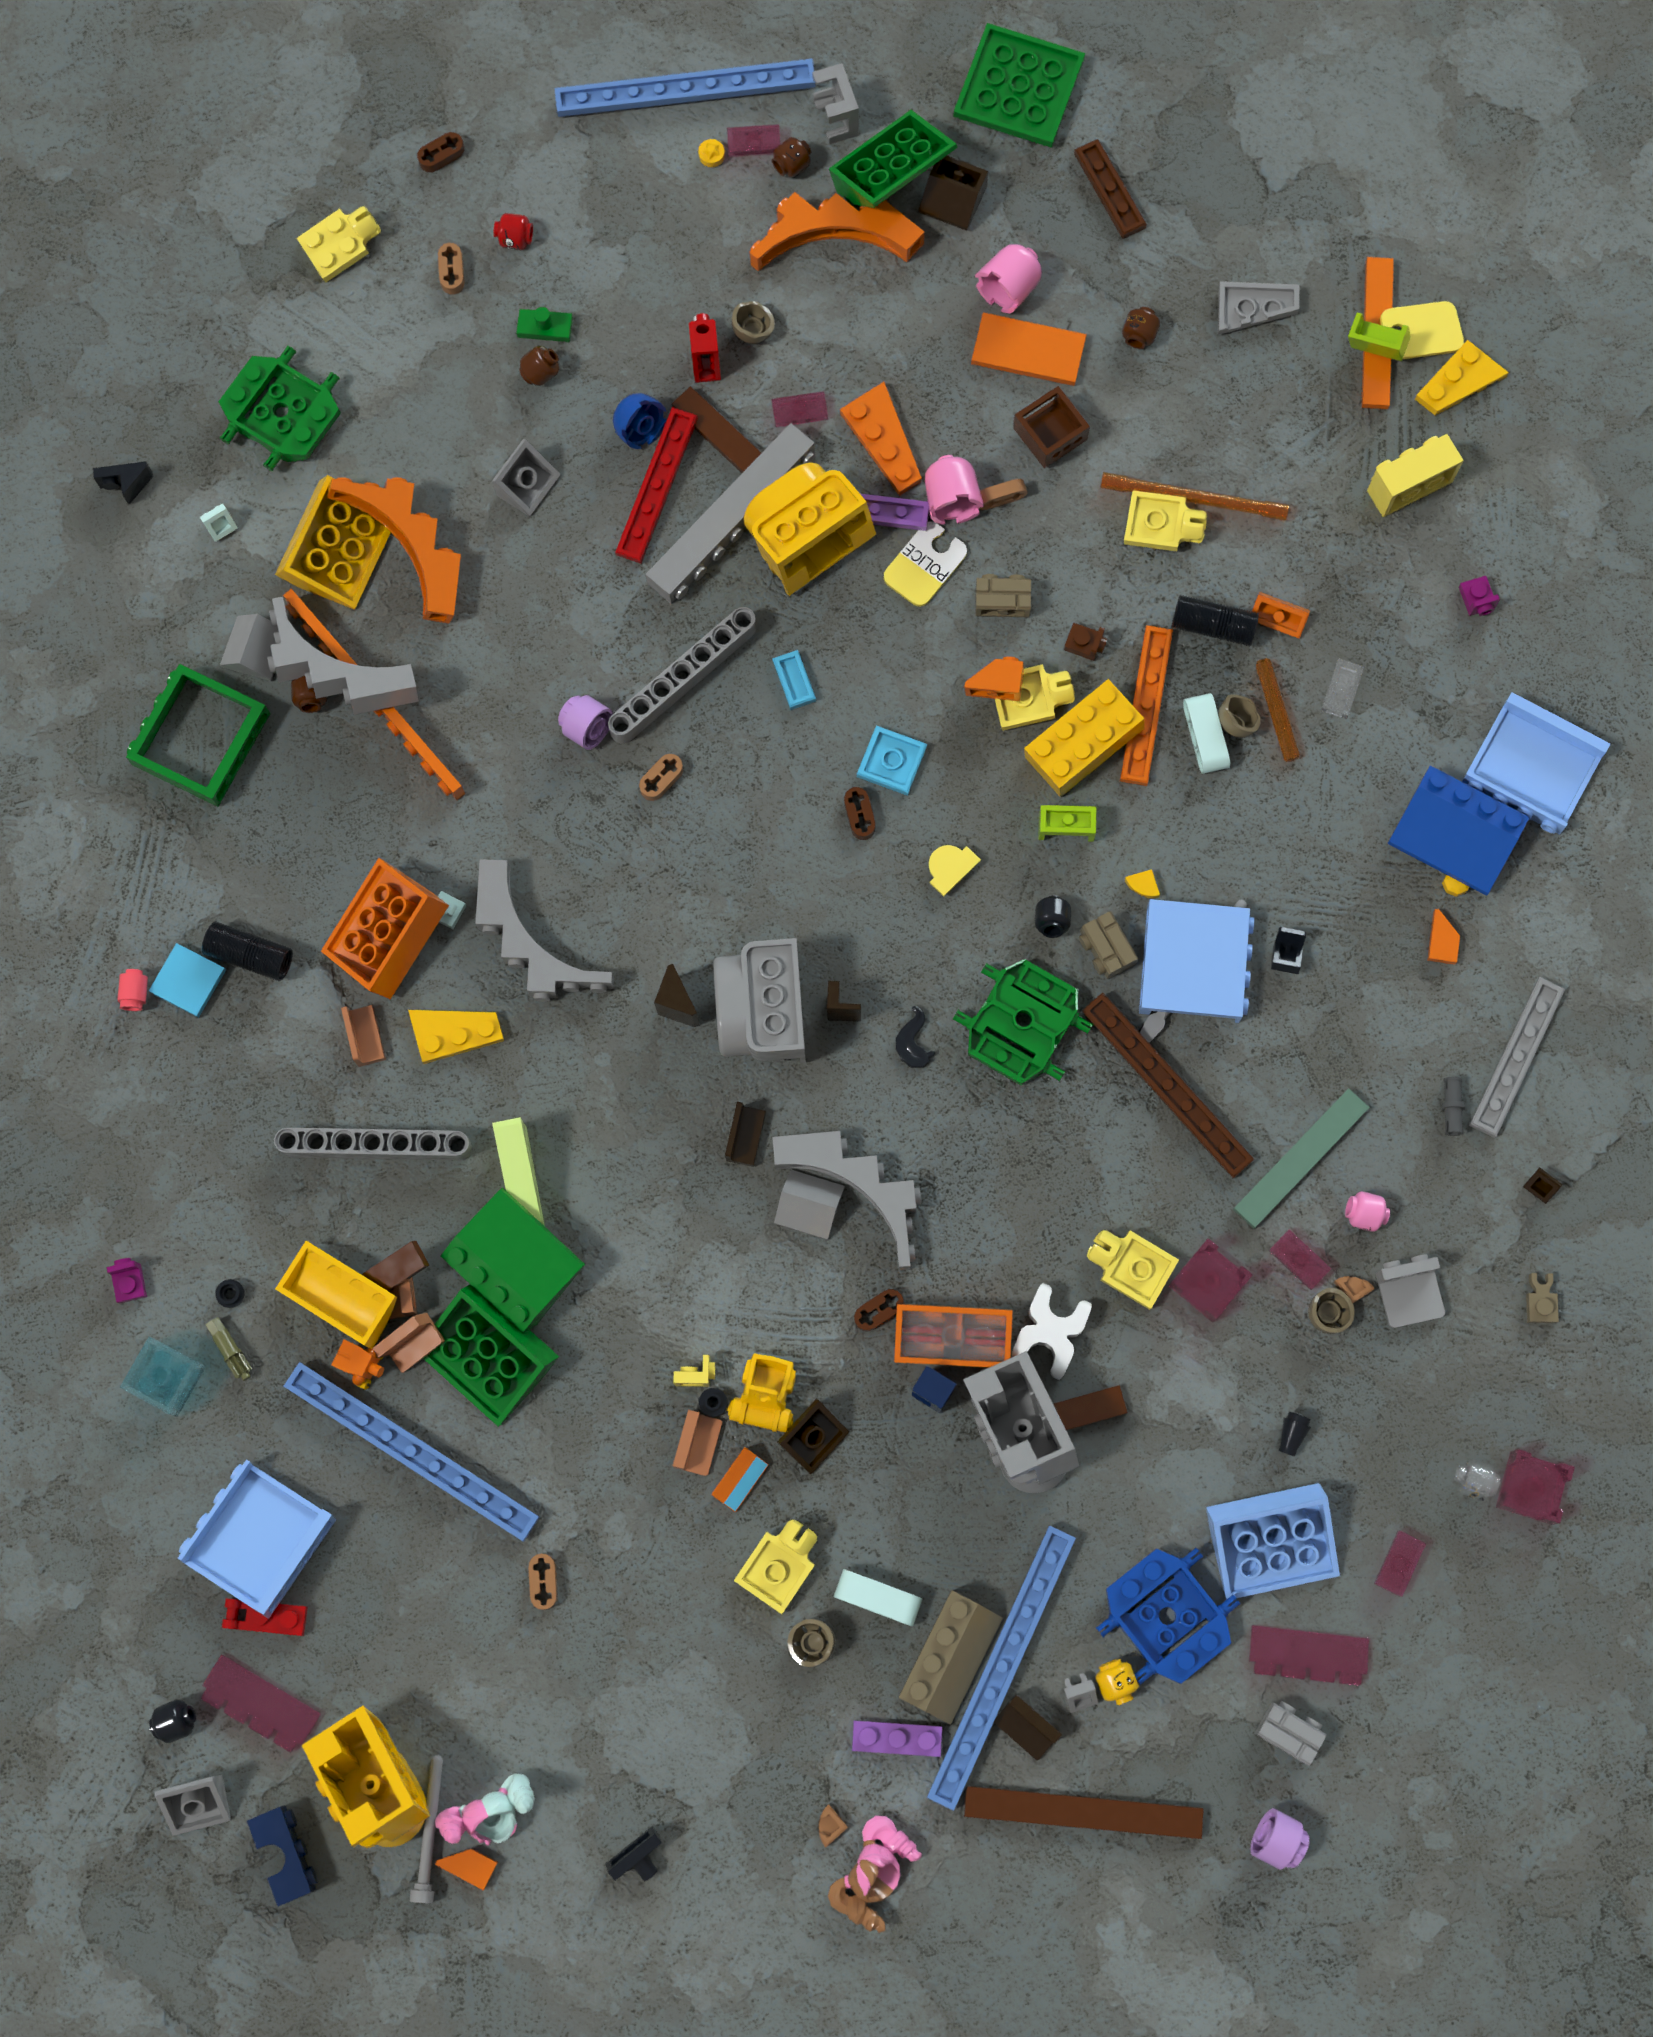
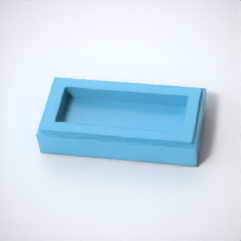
[772,650,816,710]

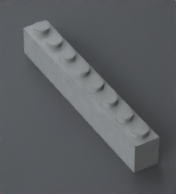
[646,423,815,604]

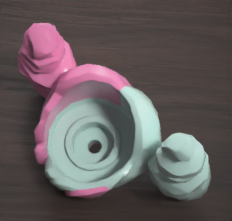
[435,1773,535,1845]

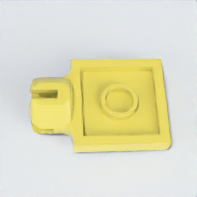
[297,206,381,283]
[1124,491,1207,551]
[995,664,1075,731]
[1087,1230,1179,1310]
[734,1519,817,1614]

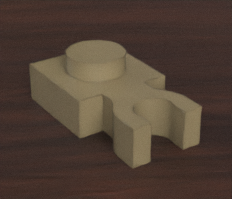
[1526,1273,1559,1323]

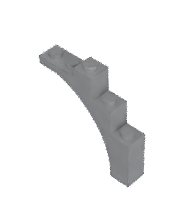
[267,596,419,714]
[475,859,614,1002]
[772,1131,921,1271]

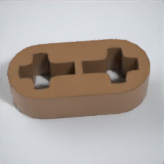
[438,243,465,295]
[980,479,1028,510]
[639,754,683,801]
[528,1554,558,1610]

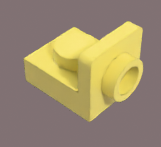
[673,1355,715,1387]

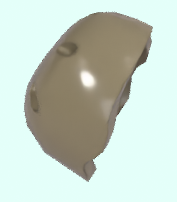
[732,301,775,344]
[1218,694,1261,738]
[1308,1288,1355,1334]
[788,1619,835,1667]

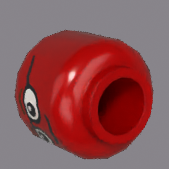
[493,213,533,250]

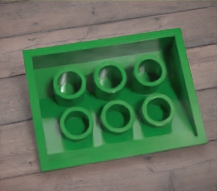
[829,110,958,208]
[441,1188,585,1333]
[423,1285,559,1427]

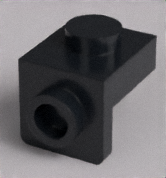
[1271,927,1306,974]

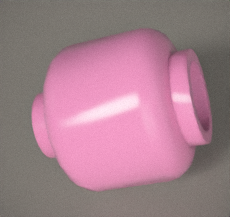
[1345,1191,1390,1232]

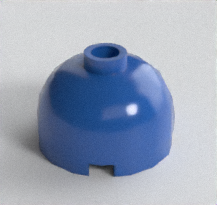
[613,393,666,449]

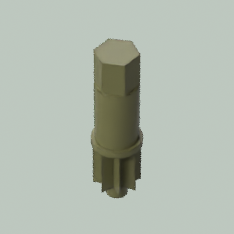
[205,1317,252,1381]

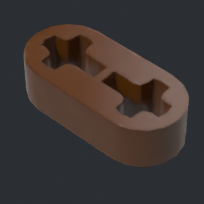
[417,132,465,172]
[844,787,875,840]
[854,1289,903,1331]

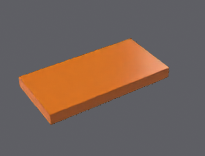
[971,312,1086,386]

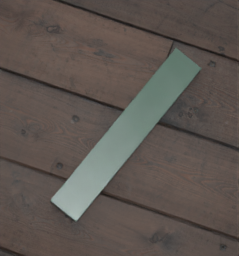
[1233,1088,1370,1229]

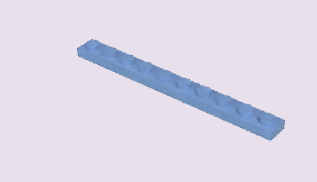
[554,59,816,117]
[284,1362,540,1542]
[927,1525,1076,1811]

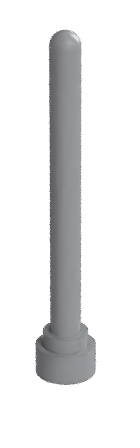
[409,1755,443,1904]

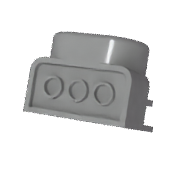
[713,938,806,1063]
[963,1351,1079,1493]

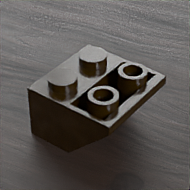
[919,155,988,231]

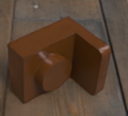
[1064,622,1108,661]

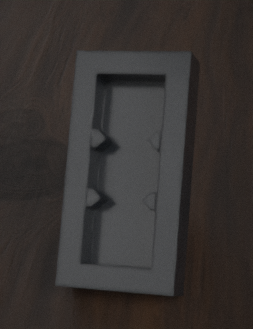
[605,1826,662,1881]

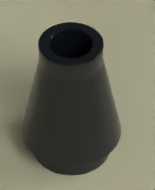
[1278,1411,1311,1457]

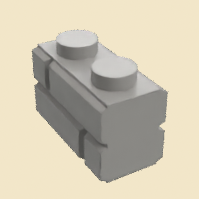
[1255,1701,1327,1766]

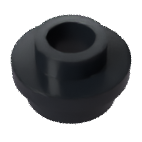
[215,1279,245,1308]
[699,1388,728,1417]

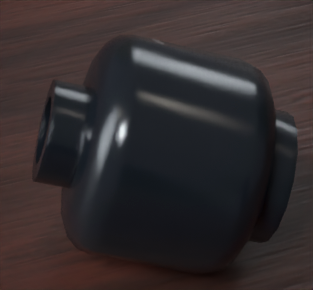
[1035,895,1071,938]
[149,1699,196,1743]

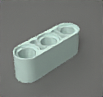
[1183,693,1230,774]
[833,1569,923,1627]

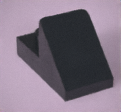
[93,461,153,504]

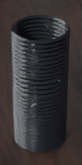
[1171,595,1259,647]
[201,921,293,982]

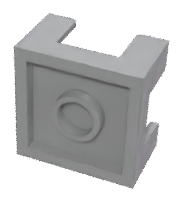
[812,63,859,144]

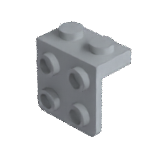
[1375,1254,1445,1328]

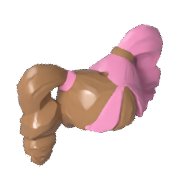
[828,1816,922,1933]

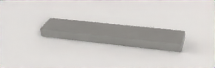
[1469,977,1565,1138]

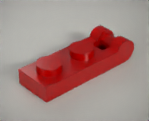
[222,1598,308,1636]

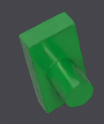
[516,307,573,342]

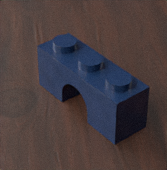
[247,1805,318,1907]

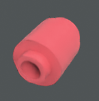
[117,969,148,1011]

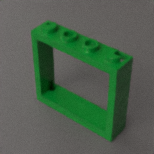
[126,664,271,807]

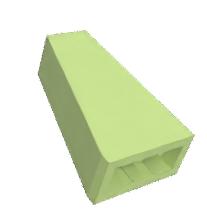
[492,1117,545,1226]

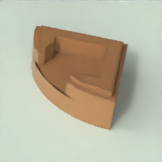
[1334,1276,1375,1303]
[819,1804,848,1847]

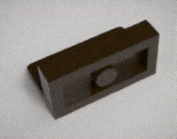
[827,981,861,1022]
[725,1101,766,1167]
[994,1694,1062,1760]

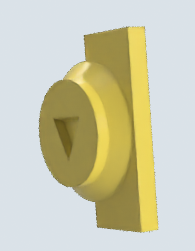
[929,845,981,897]

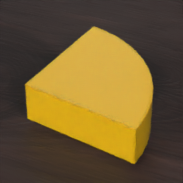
[1125,869,1160,898]

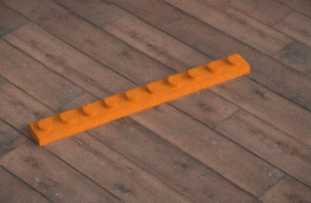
[283,589,465,800]

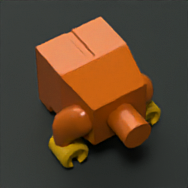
[331,1339,384,1390]

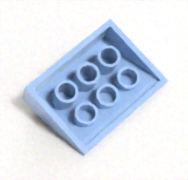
[1206,1483,1340,1600]

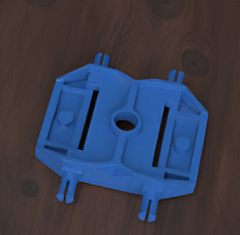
[1095,1547,1241,1685]

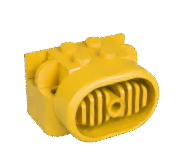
[744,463,876,596]
[302,1706,430,1848]

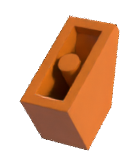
[964,656,1024,701]

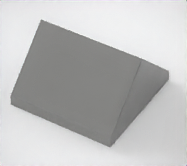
[492,439,561,516]
[220,614,279,681]
[774,1170,845,1240]
[155,1775,231,1836]

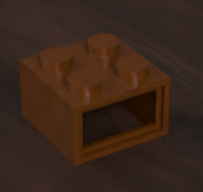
[1013,386,1090,469]

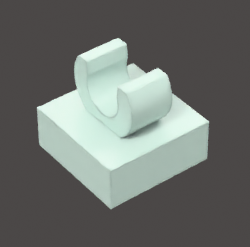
[200,503,238,542]
[438,891,466,929]

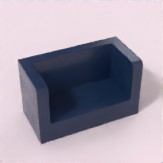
[911,1366,956,1414]

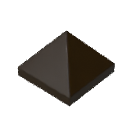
[1523,1167,1563,1204]

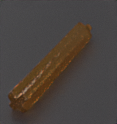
[1256,658,1300,762]

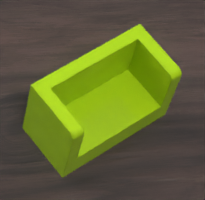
[1348,312,1411,361]
[1038,805,1096,842]

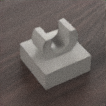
[1064,1673,1098,1713]

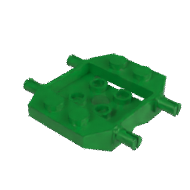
[218,345,341,471]
[953,959,1093,1086]

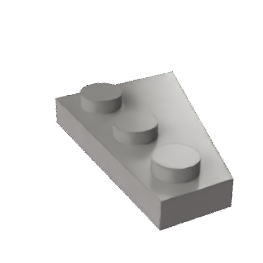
[1218,281,1299,335]

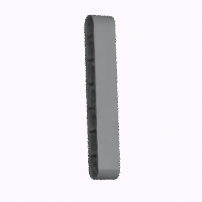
[608,607,756,744]
[274,1128,473,1161]

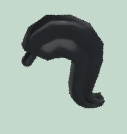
[896,1006,935,1068]

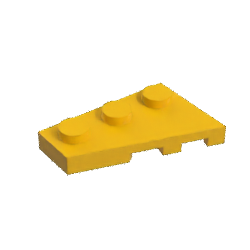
[1415,340,1509,416]
[408,1010,504,1064]

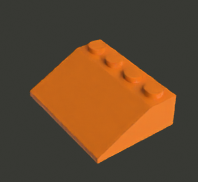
[321,858,449,999]

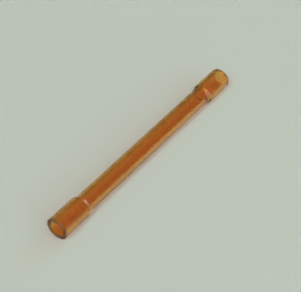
[1100,472,1289,521]

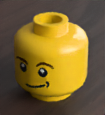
[1095,1658,1139,1705]

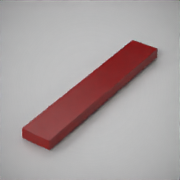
[615,407,698,564]

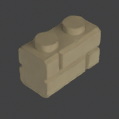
[975,574,1031,617]
[1079,911,1138,979]

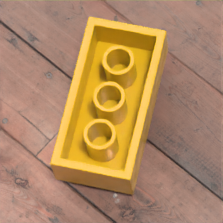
[1024,679,1145,798]

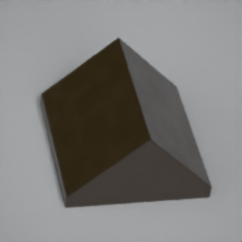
[654,963,700,1027]
[777,1398,850,1474]

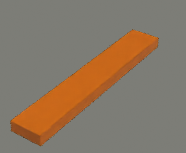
[1361,257,1394,409]
[1120,625,1173,786]

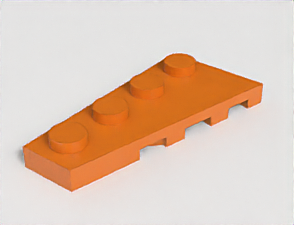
[840,382,922,496]

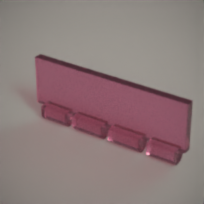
[1249,1625,1369,1686]
[201,1654,321,1753]

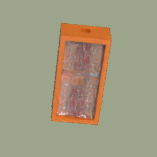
[894,1304,1013,1367]

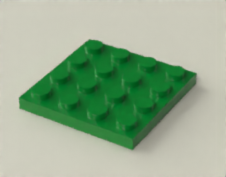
[953,23,1085,148]

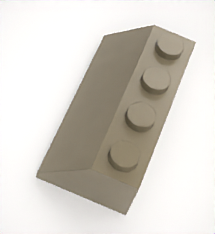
[898,1590,1003,1725]

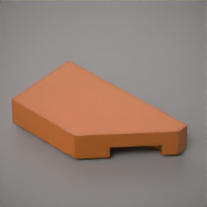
[1427,909,1460,965]
[435,1848,498,1890]

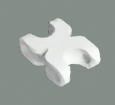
[1011,1283,1092,1380]

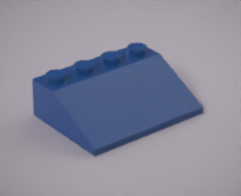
[1387,766,1530,896]

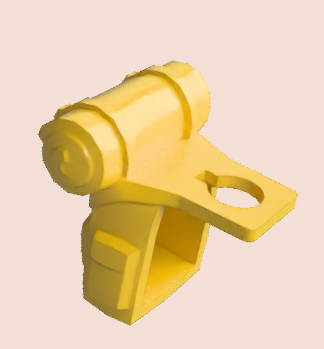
[727,1354,796,1433]

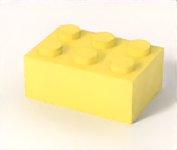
[1367,434,1464,517]

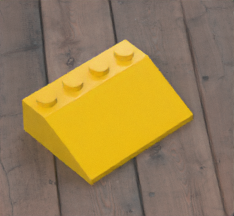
[275,475,391,609]

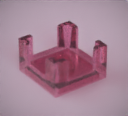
[1169,1238,1253,1322]
[1496,1449,1575,1525]

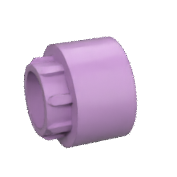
[558,695,613,750]
[1250,1808,1309,1870]

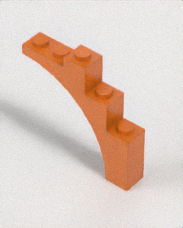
[750,192,924,271]
[327,477,461,624]

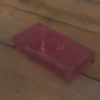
[727,124,780,156]
[771,391,828,427]
[1269,1229,1331,1290]
[1374,1530,1426,1597]

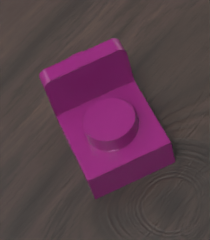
[1459,576,1500,616]
[106,1258,147,1304]

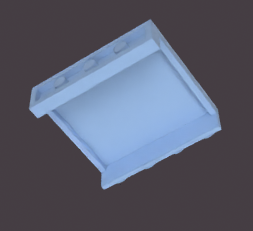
[1462,692,1610,835]
[1139,899,1254,1023]
[178,1460,336,1619]

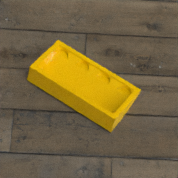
[275,1241,397,1349]

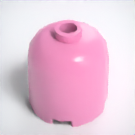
[975,244,1042,314]
[925,455,983,524]

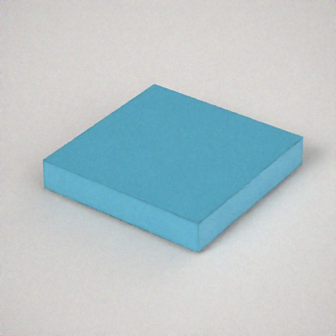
[857,725,927,796]
[149,943,226,1018]

